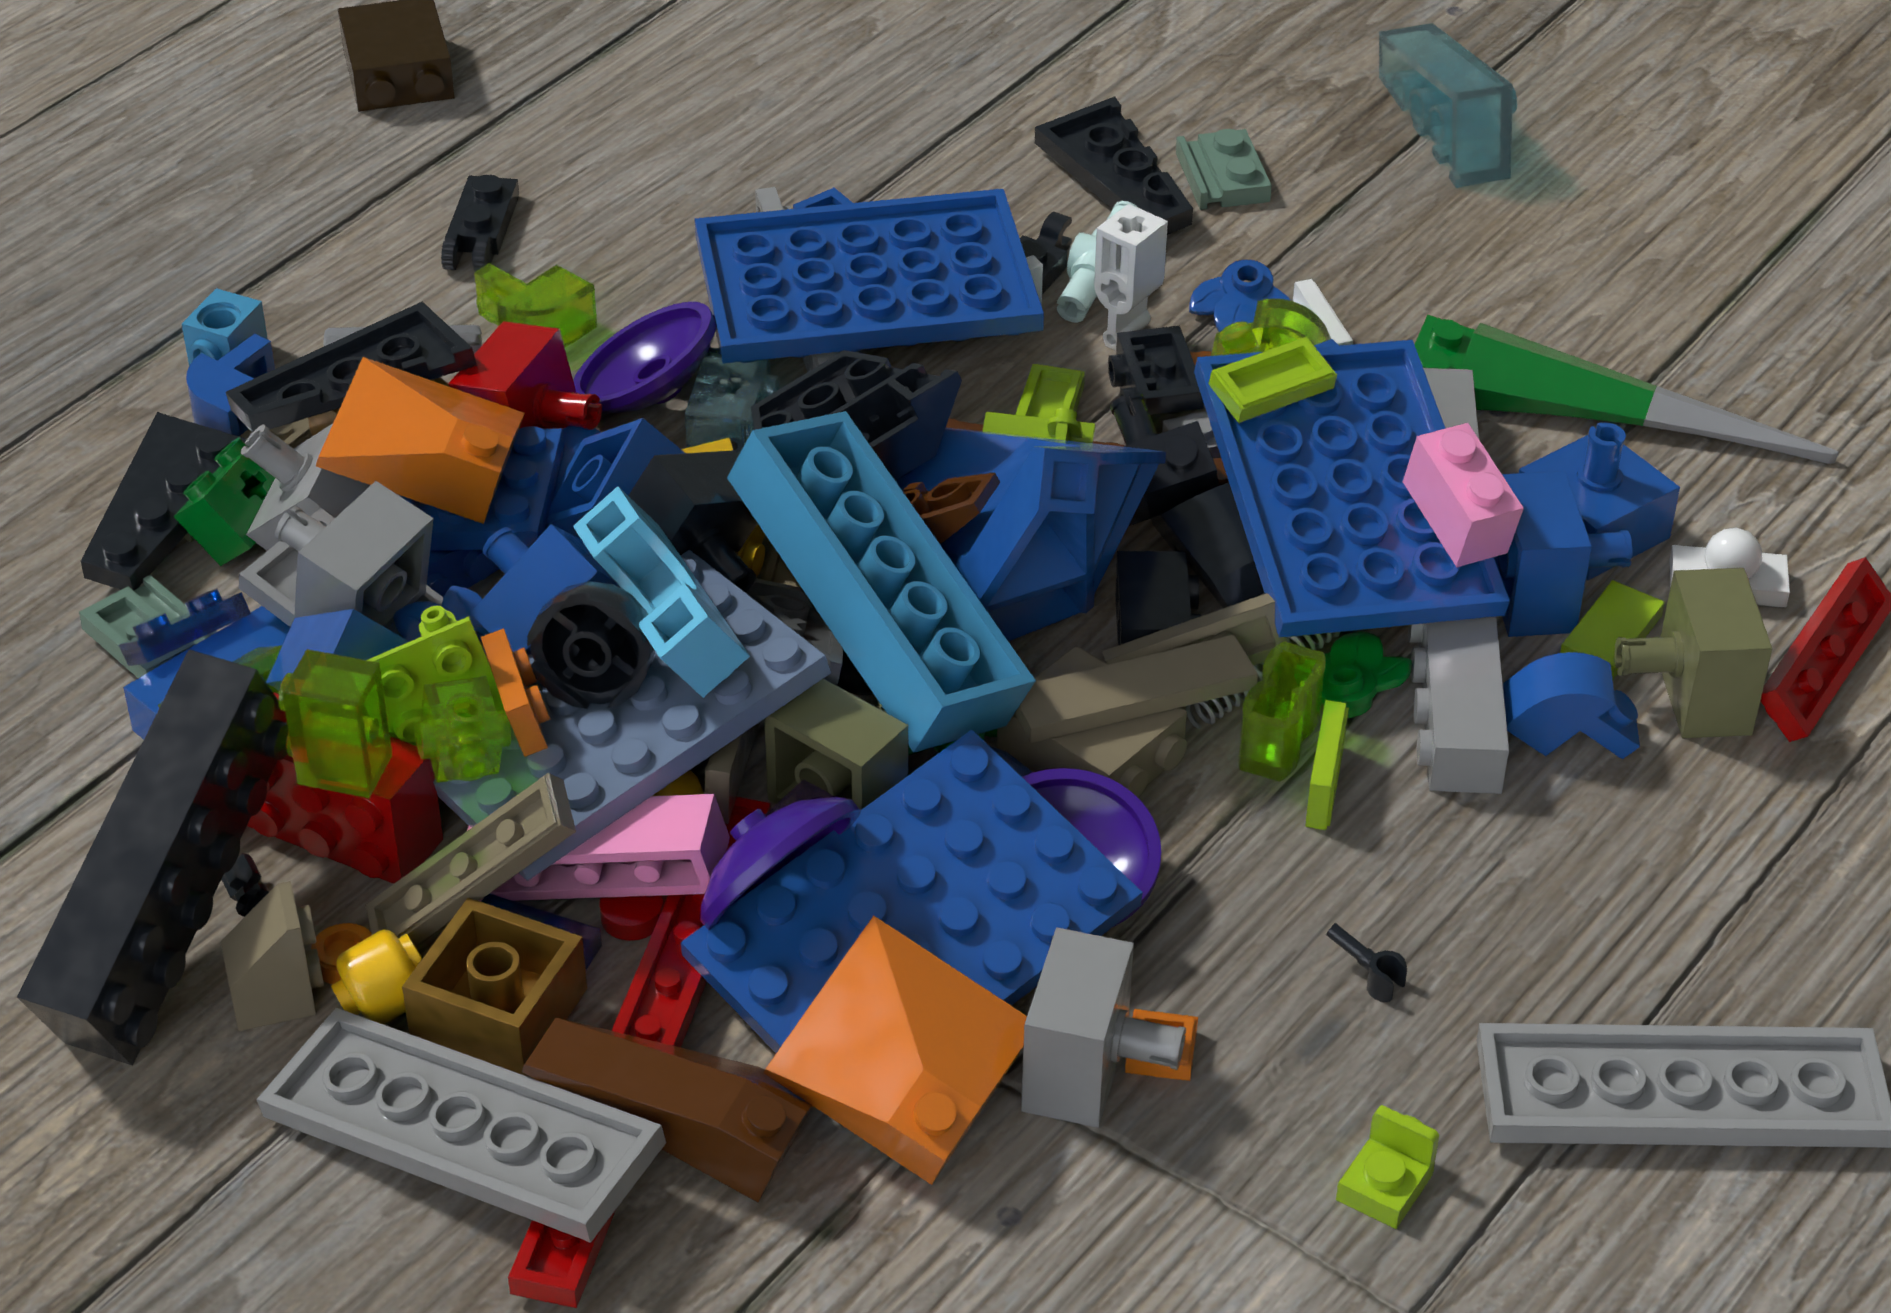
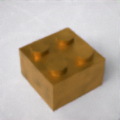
[402,898,587,1076]

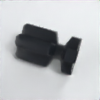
[221,853,269,917]

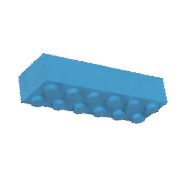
[727,411,1036,753]

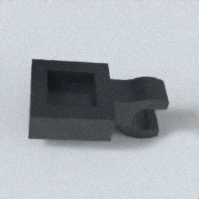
[1020,212,1072,295]

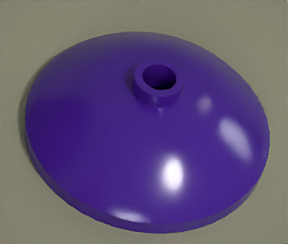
[573,302,716,414]
[1022,768,1161,927]
[700,797,861,931]

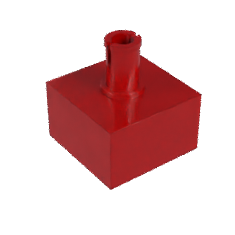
[448,321,602,430]

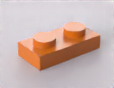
[481,628,551,757]

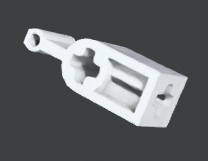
[1094,204,1168,351]

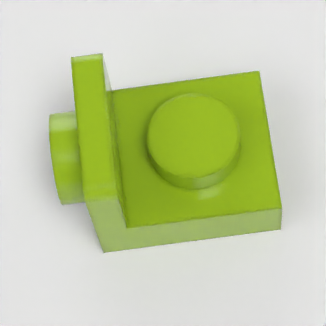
[1336,1105,1439,1229]

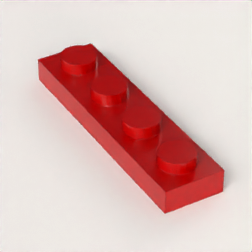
[1760,557,1891,742]

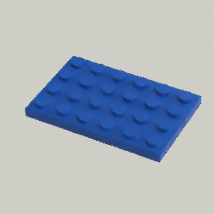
[694,189,1044,364]
[1194,340,1510,638]
[681,729,1143,1131]

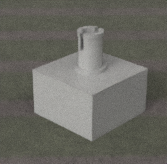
[241,424,370,551]
[275,481,433,629]
[1021,927,1186,1128]

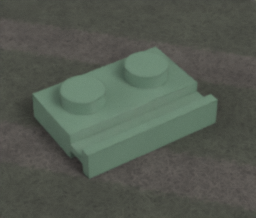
[1176,129,1272,210]
[79,575,217,678]

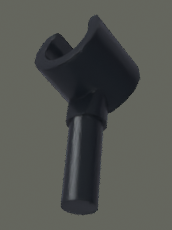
[1326,923,1407,1002]

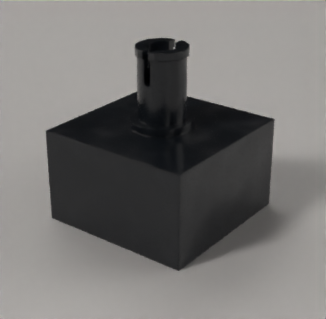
[628,450,758,592]

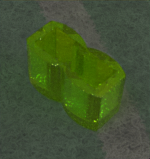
[1238,641,1326,782]

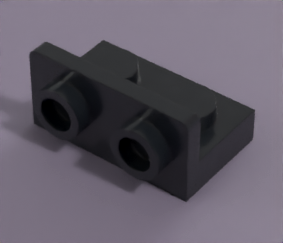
[1108,325,1204,416]

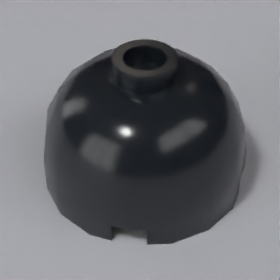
[527,581,655,709]

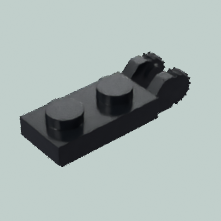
[441,175,519,273]

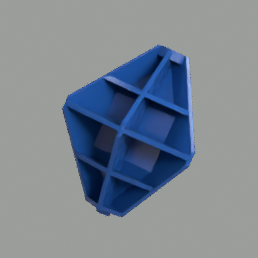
[896,428,1166,641]

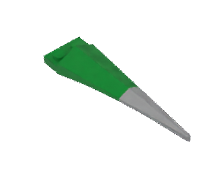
[1414,315,1839,464]

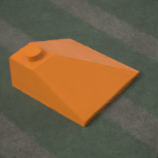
[316,357,525,524]
[764,915,1027,1185]

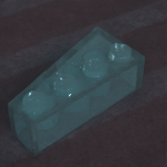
[1379,23,1517,188]

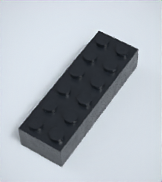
[17,650,295,1066]

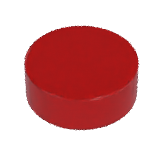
[599,895,663,941]

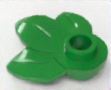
[1296,631,1412,718]

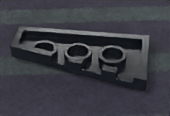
[1034,96,1193,235]
[225,301,477,433]
[81,412,247,591]

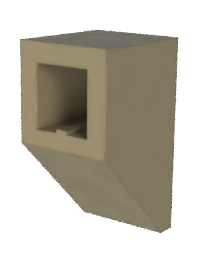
[221,881,324,1031]

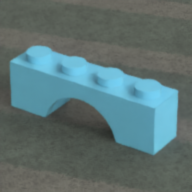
[573,486,750,698]

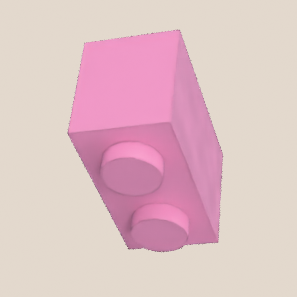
[1403,423,1524,567]

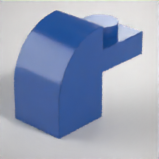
[186,334,275,437]
[1503,652,1640,759]

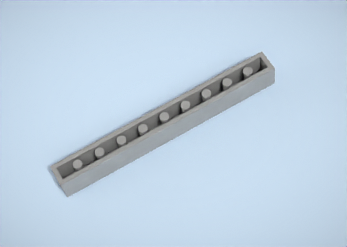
[1408,368,1509,794]

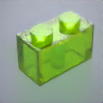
[279,649,393,798]

